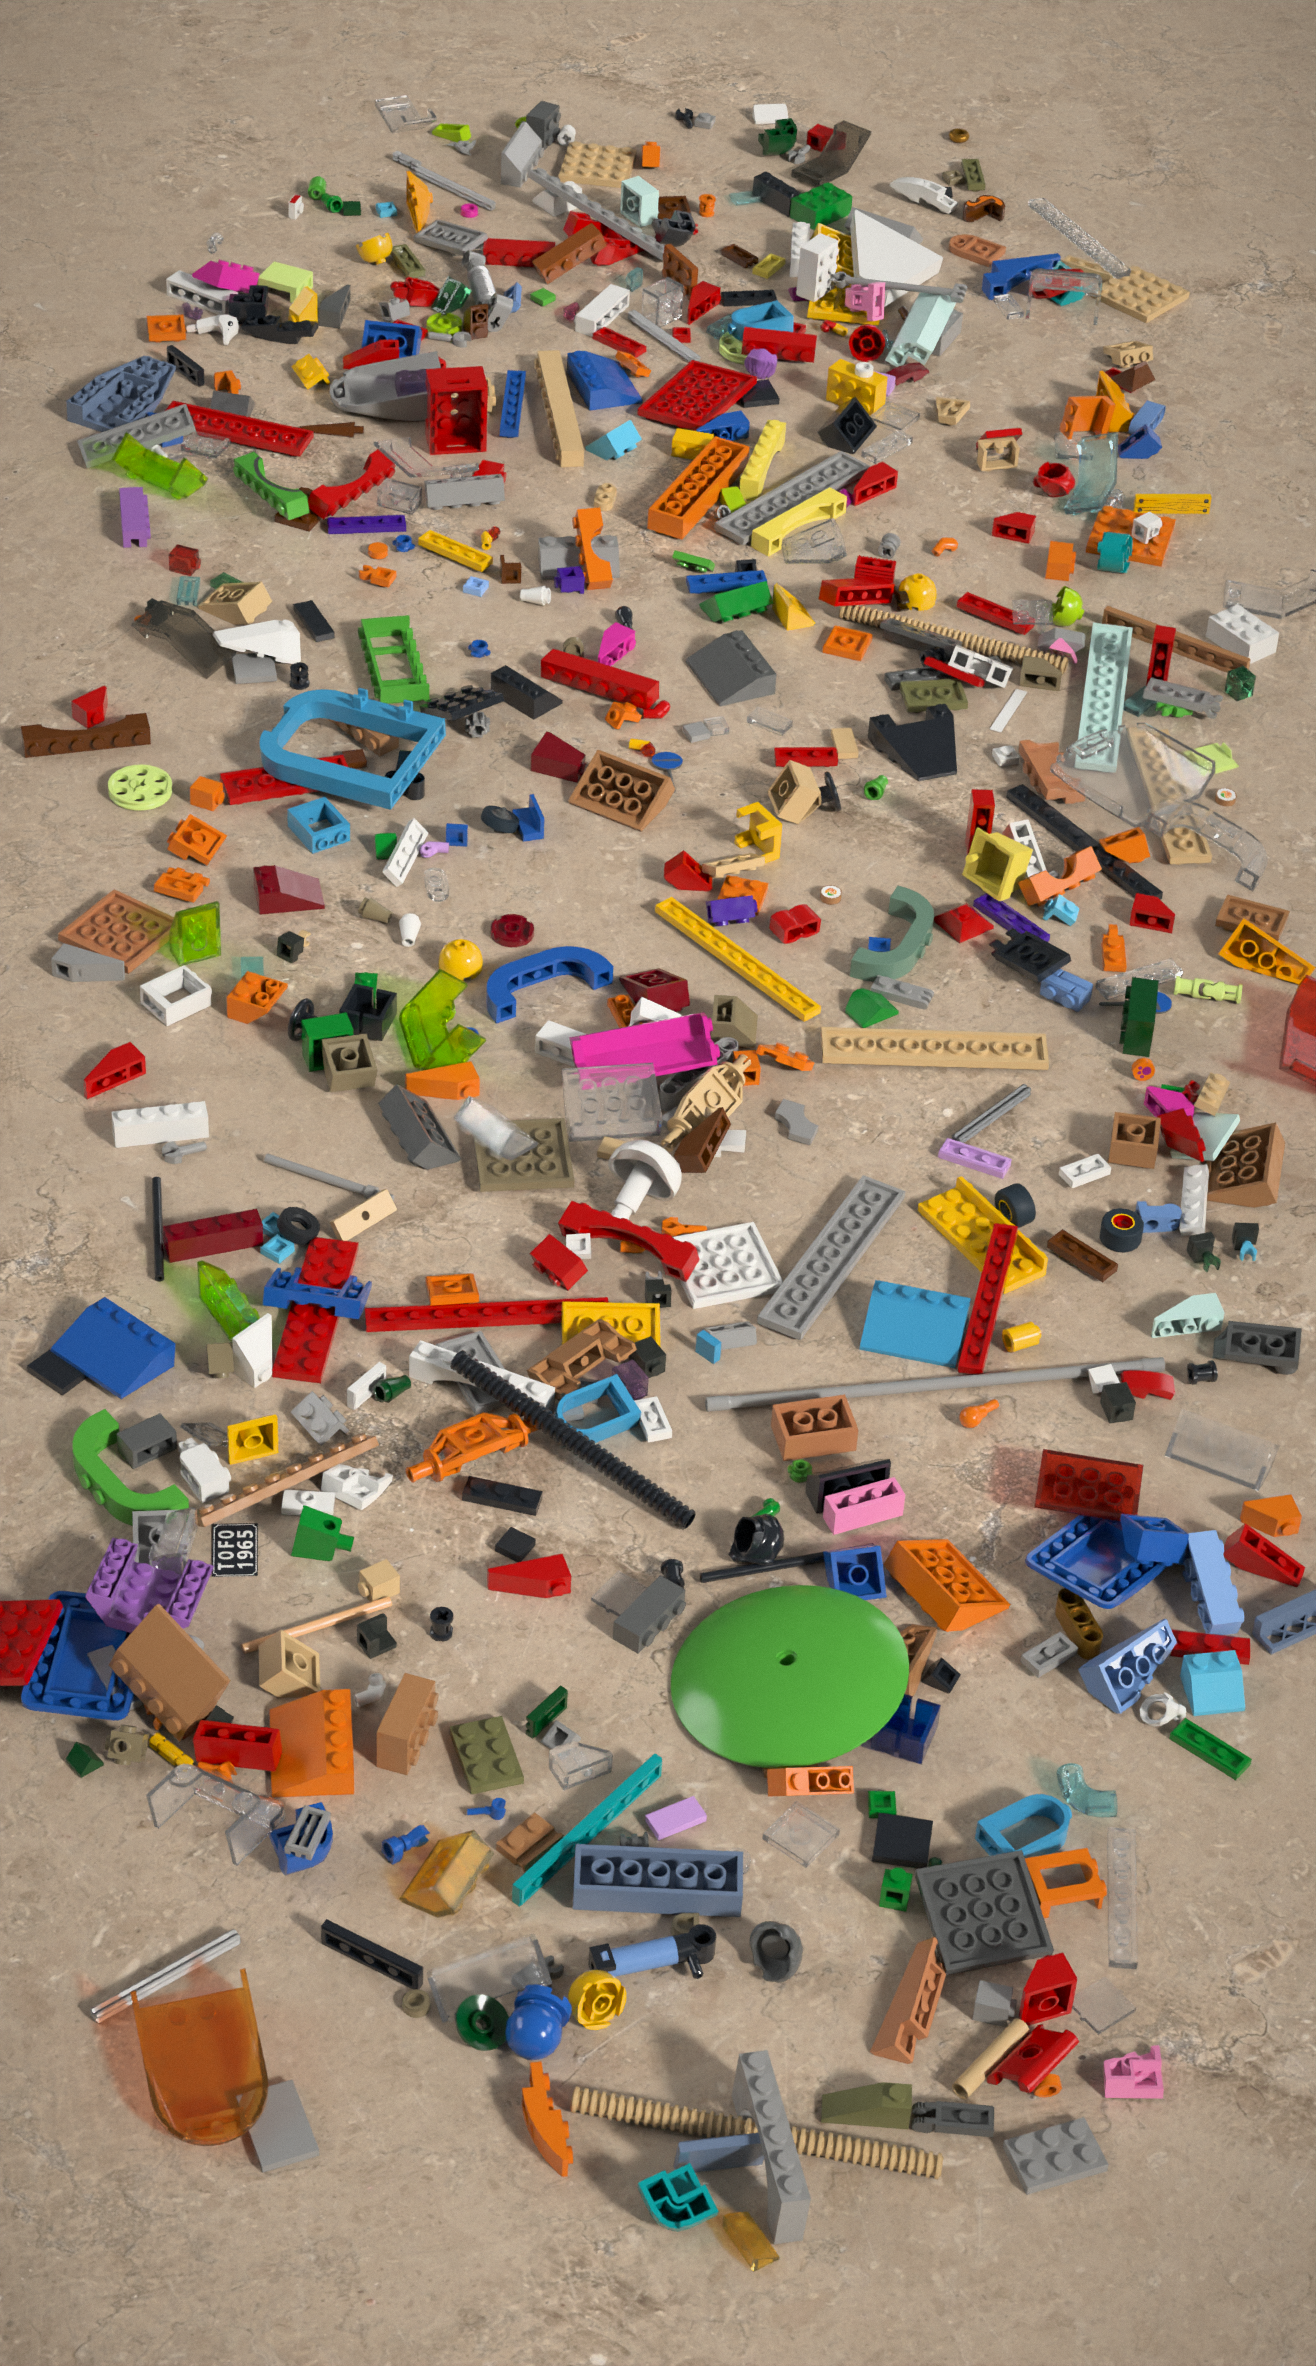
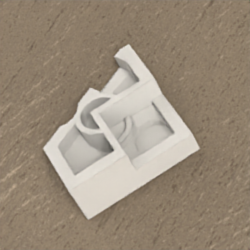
[321,1464,393,1510]

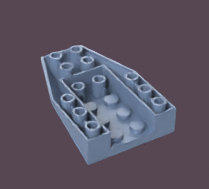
[66,356,176,432]

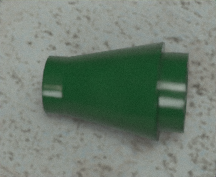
[373,1375,411,1403]

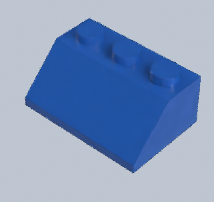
[362,320,422,358]

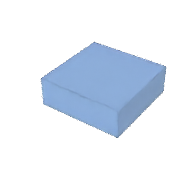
[463,576,489,597]

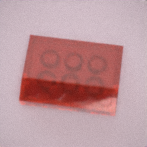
[1034,1449,1143,1521]

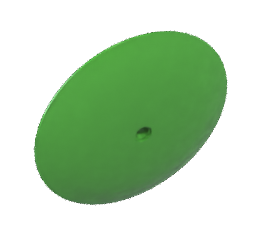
[671,1585,909,1768]

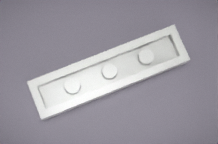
[382,818,428,887]
[1179,1164,1209,1236]

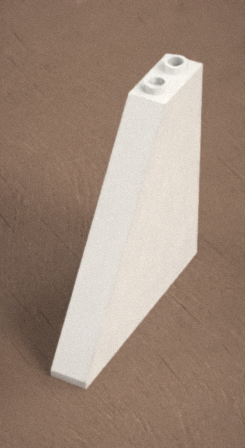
[850,210,943,307]

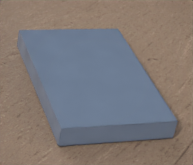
[674,2133,764,2173]

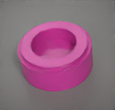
[461,203,478,218]

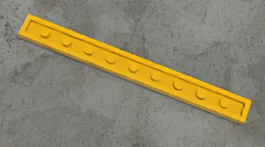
[655,897,821,1022]

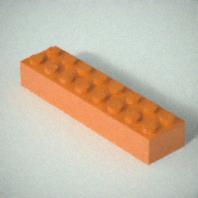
[647,436,750,539]

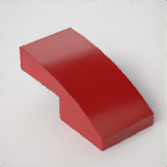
[1121,1370,1175,1400]

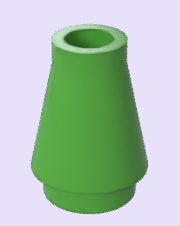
[864,775,888,800]

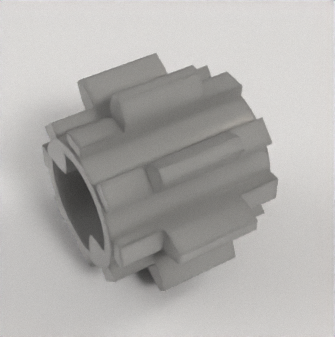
[465,711,490,738]

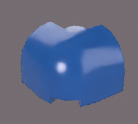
[269,1802,333,1876]

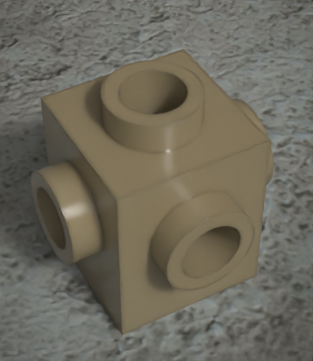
[105,1724,149,1765]

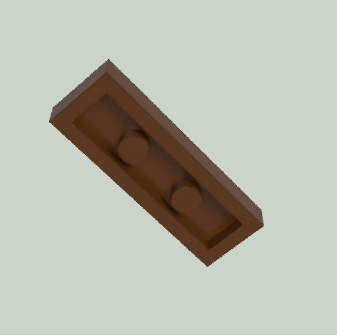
[1047,1229,1118,1283]

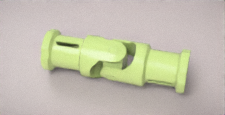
[1174,975,1243,1004]

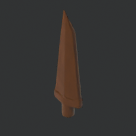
[299,422,364,438]

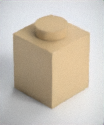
[358,1559,400,1602]

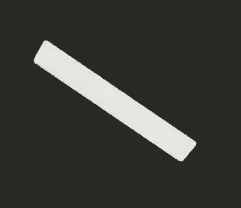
[990,689,1027,732]

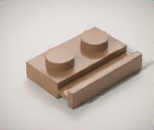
[496,1813,564,1873]

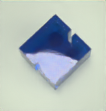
[870,1694,941,1765]

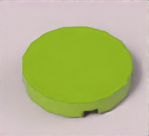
[426,313,463,336]

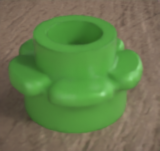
[787,1459,812,1483]

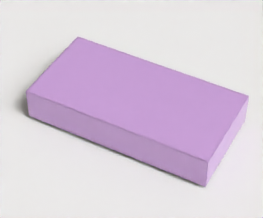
[645,1796,707,1841]

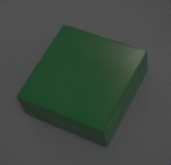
[343,201,361,216]

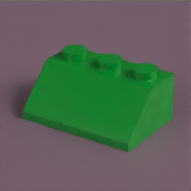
[699,581,774,624]

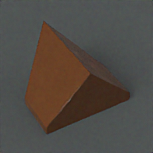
[1111,361,1156,392]

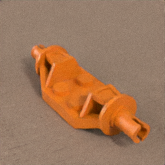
[406,1412,538,1483]

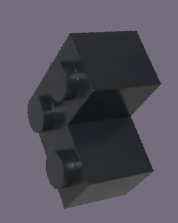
[229,285,268,324]

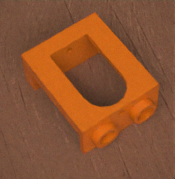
[1025,1848,1107,1918]

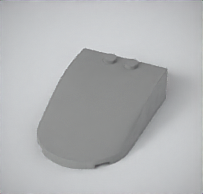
[330,351,441,421]

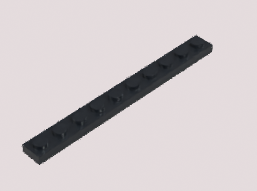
[1006,784,1163,900]

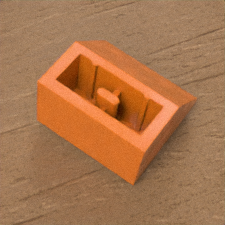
[227,971,288,1024]

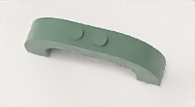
[850,885,934,982]

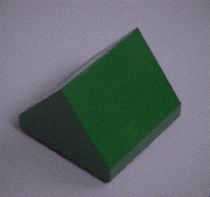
[66,1742,104,1778]

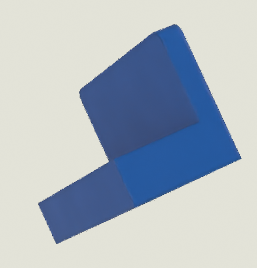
[512,794,545,842]

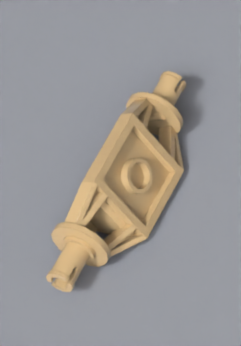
[661,1054,751,1152]

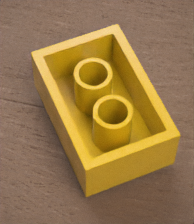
[826,359,888,418]

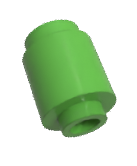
[308,176,327,200]

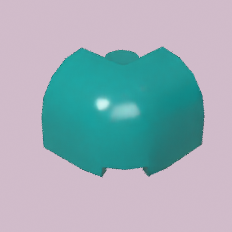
[637,2163,719,2232]

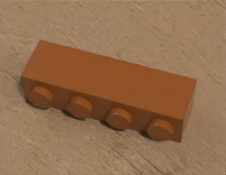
[532,223,607,285]

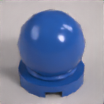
[506,1984,572,2061]

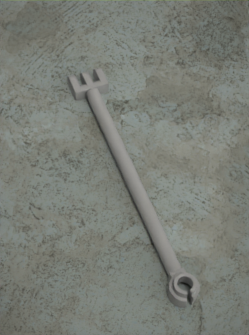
[833,272,968,303]

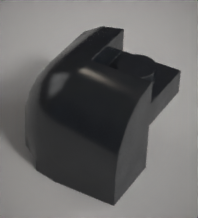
[651,210,696,247]

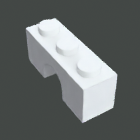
[948,645,1013,688]

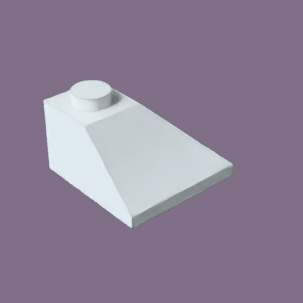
[232,1313,272,1388]

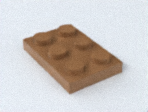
[1215,894,1290,941]

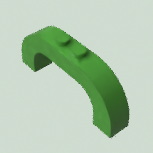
[72,1409,189,1526]

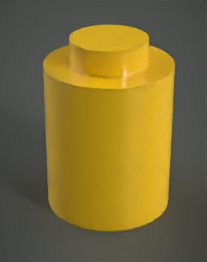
[1002,1321,1041,1353]

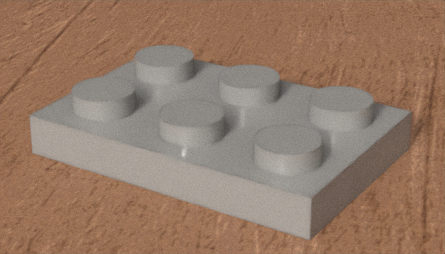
[1003,2117,1109,2195]

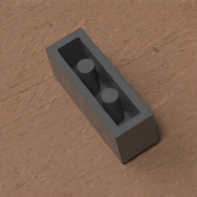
[613,1575,686,1654]

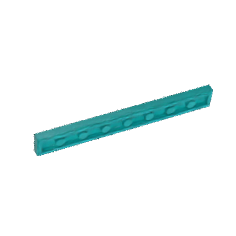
[512,1753,662,1907]

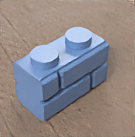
[1040,969,1093,1012]

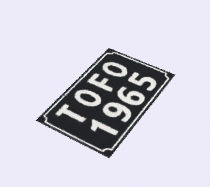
[212,1523,258,1577]

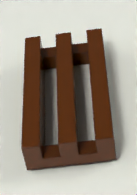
[721,244,758,269]

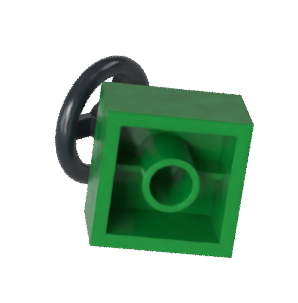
[288,998,353,1072]

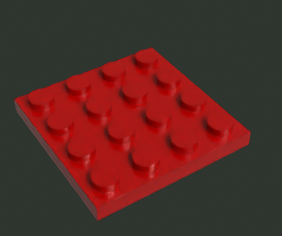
[0,1599,63,1686]

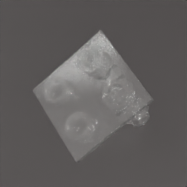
[1012,599,1053,634]

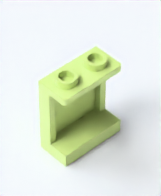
[257,261,313,303]

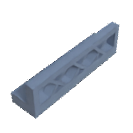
[1252,1589,1316,1655]

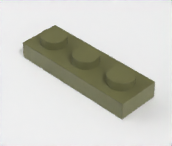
[961,159,986,192]
[390,244,425,278]

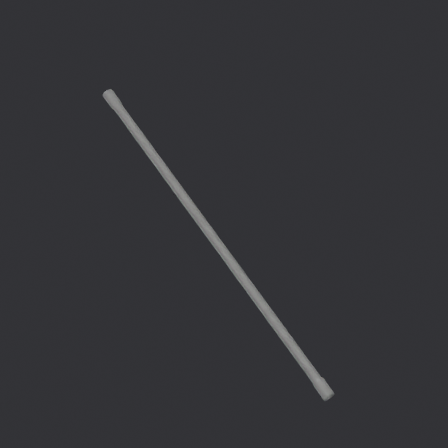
[705,1357,1165,1412]

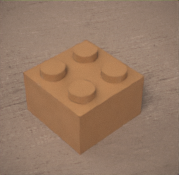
[1108,1112,1161,1169]

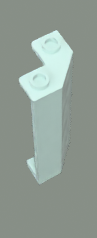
[885,292,956,367]

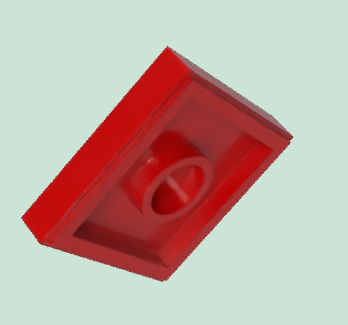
[976,428,1023,450]

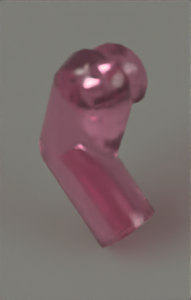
[563,302,579,321]

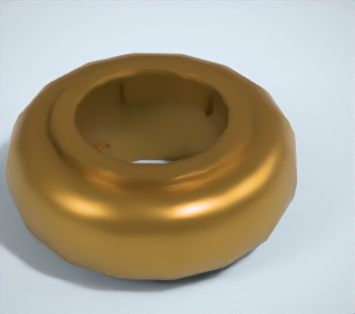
[949,128,969,143]

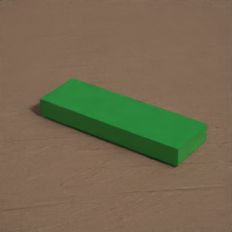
[1169,1718,1252,1781]

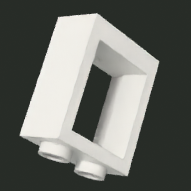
[140,965,212,1026]

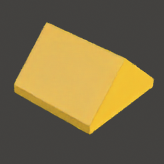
[772,583,815,631]

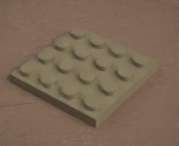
[472,1118,575,1192]

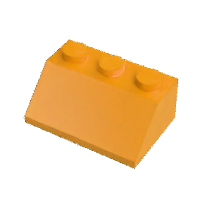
[1096,371,1134,432]

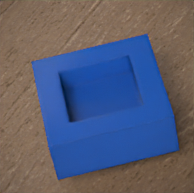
[446,823,468,847]
[868,937,891,952]

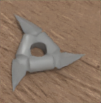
[446,139,476,156]

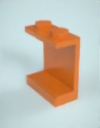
[1060,396,1116,439]

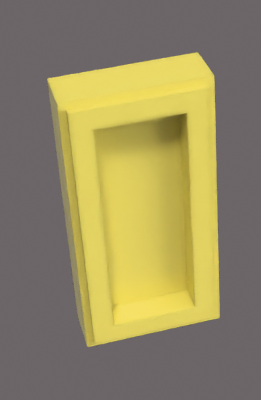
[752,254,786,279]

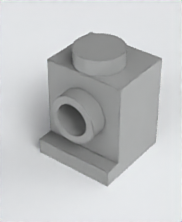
[379,298,410,321]

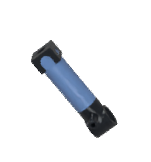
[588,1924,716,1979]

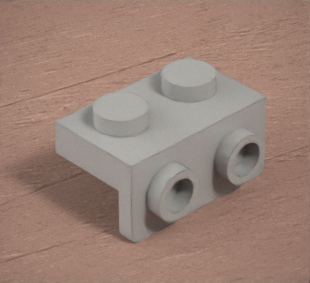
[291,1391,349,1446]

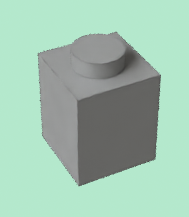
[972,1980,1017,2027]

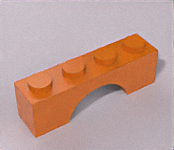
[572,507,613,590]
[1018,846,1102,907]

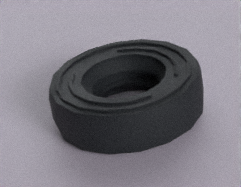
[277,1207,320,1245]

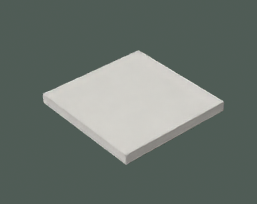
[673,1222,783,1309]

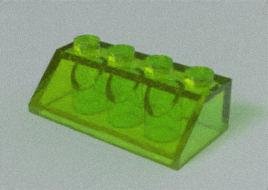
[197,1260,260,1344]

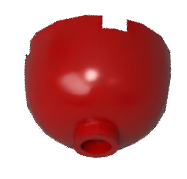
[849,324,885,362]

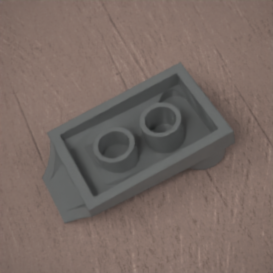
[1212,1321,1302,1375]

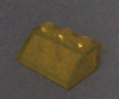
[399,1830,495,1918]

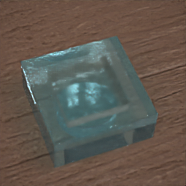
[626,267,643,292]

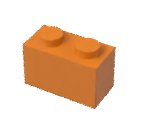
[1045,541,1076,581]

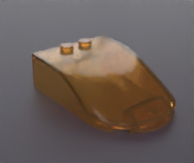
[130,1968,269,2146]

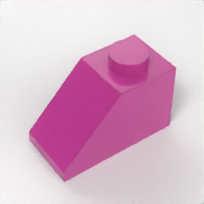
[1144,1086,1195,1118]

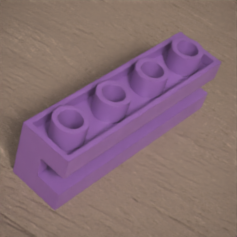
[119,487,151,548]

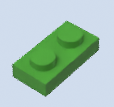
[672,550,715,573]

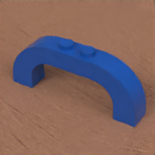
[486,946,614,1024]

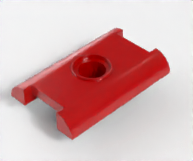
[987,2024,1079,2093]

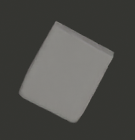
[541,1720,581,1757]

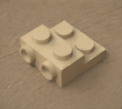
[1103,341,1153,368]

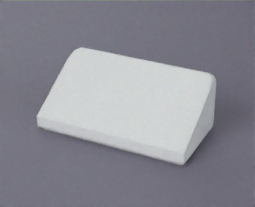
[753,104,788,124]

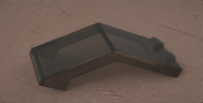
[791,120,872,188]
[132,600,236,679]

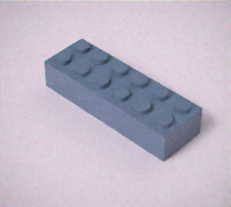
[573,1844,743,1917]

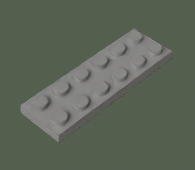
[77,404,196,468]

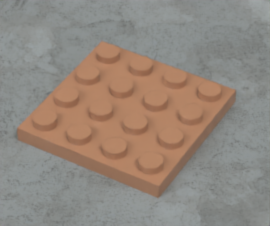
[58,889,184,974]

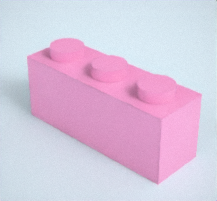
[823,1477,905,1535]

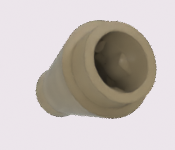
[358,898,393,924]

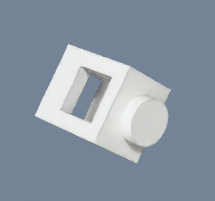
[1131,512,1162,544]

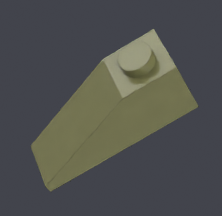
[821,2082,912,2130]

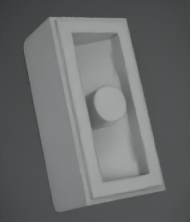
[702,1321,757,1350]

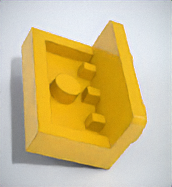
[291,353,330,389]

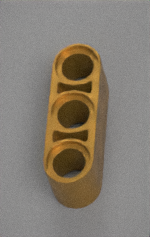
[1055,1588,1103,1660]

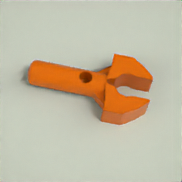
[661,1217,707,1237]

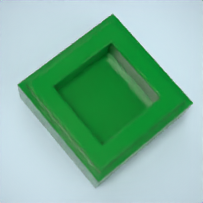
[867,1791,897,1818]

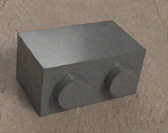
[117,1413,177,1469]

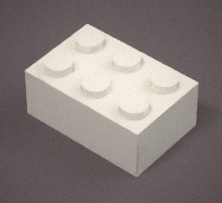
[796,233,839,302]
[1206,604,1279,664]

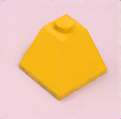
[227,1414,278,1465]

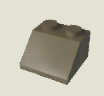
[321,1034,378,1092]

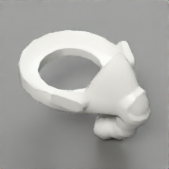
[1140,1692,1186,1726]

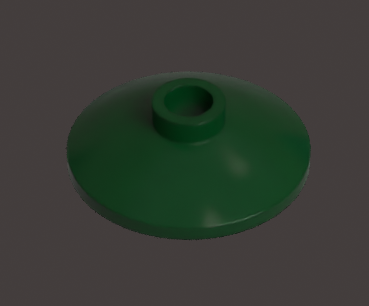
[455,1994,509,2051]

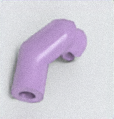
[419,841,449,858]

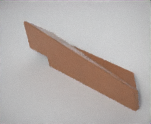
[870,1937,946,2064]

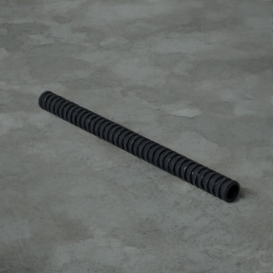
[450,1350,696,1530]

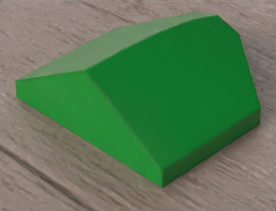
[845,988,899,1028]

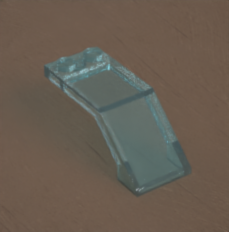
[1064,432,1118,515]

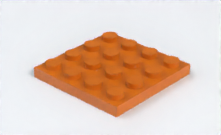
[1086,505,1176,567]

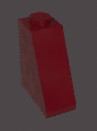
[531,731,588,783]

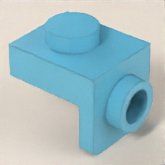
[1043,894,1079,926]

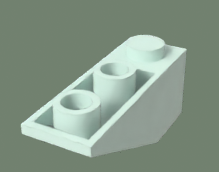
[1151,1293,1225,1338]

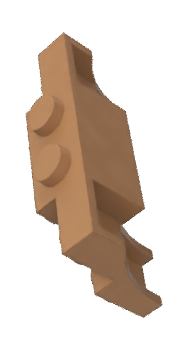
[527,1319,637,1400]

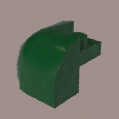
[758,118,797,156]

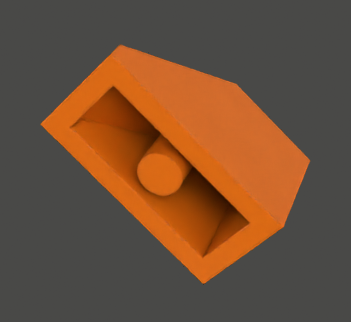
[1099,827,1150,863]
[1240,1494,1302,1537]

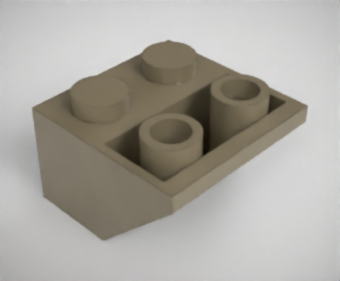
[711,995,758,1048]

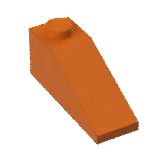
[405,1061,480,1100]

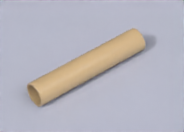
[952,2018,1029,2100]

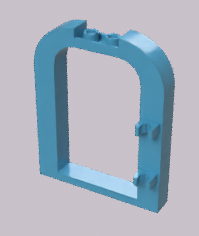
[259,688,446,810]

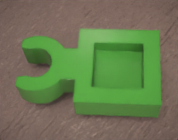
[1155,702,1193,718]

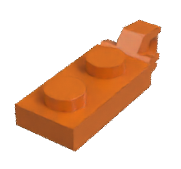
[1101,924,1127,972]

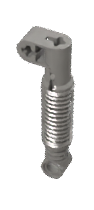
[461,250,513,332]

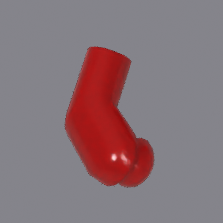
[643,700,670,719]

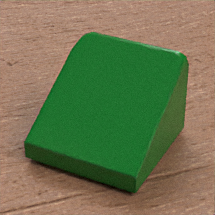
[375,833,397,860]

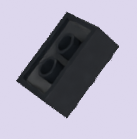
[752,172,802,217]
[817,397,877,454]
[490,665,563,720]
[805,1459,891,1514]

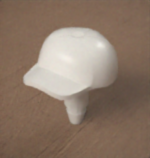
[608,1140,682,1220]

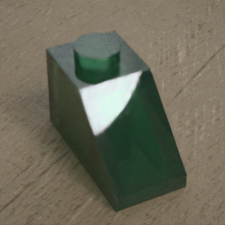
[431,276,472,315]

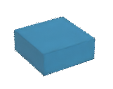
[695,1330,721,1364]

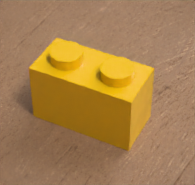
[671,428,714,460]

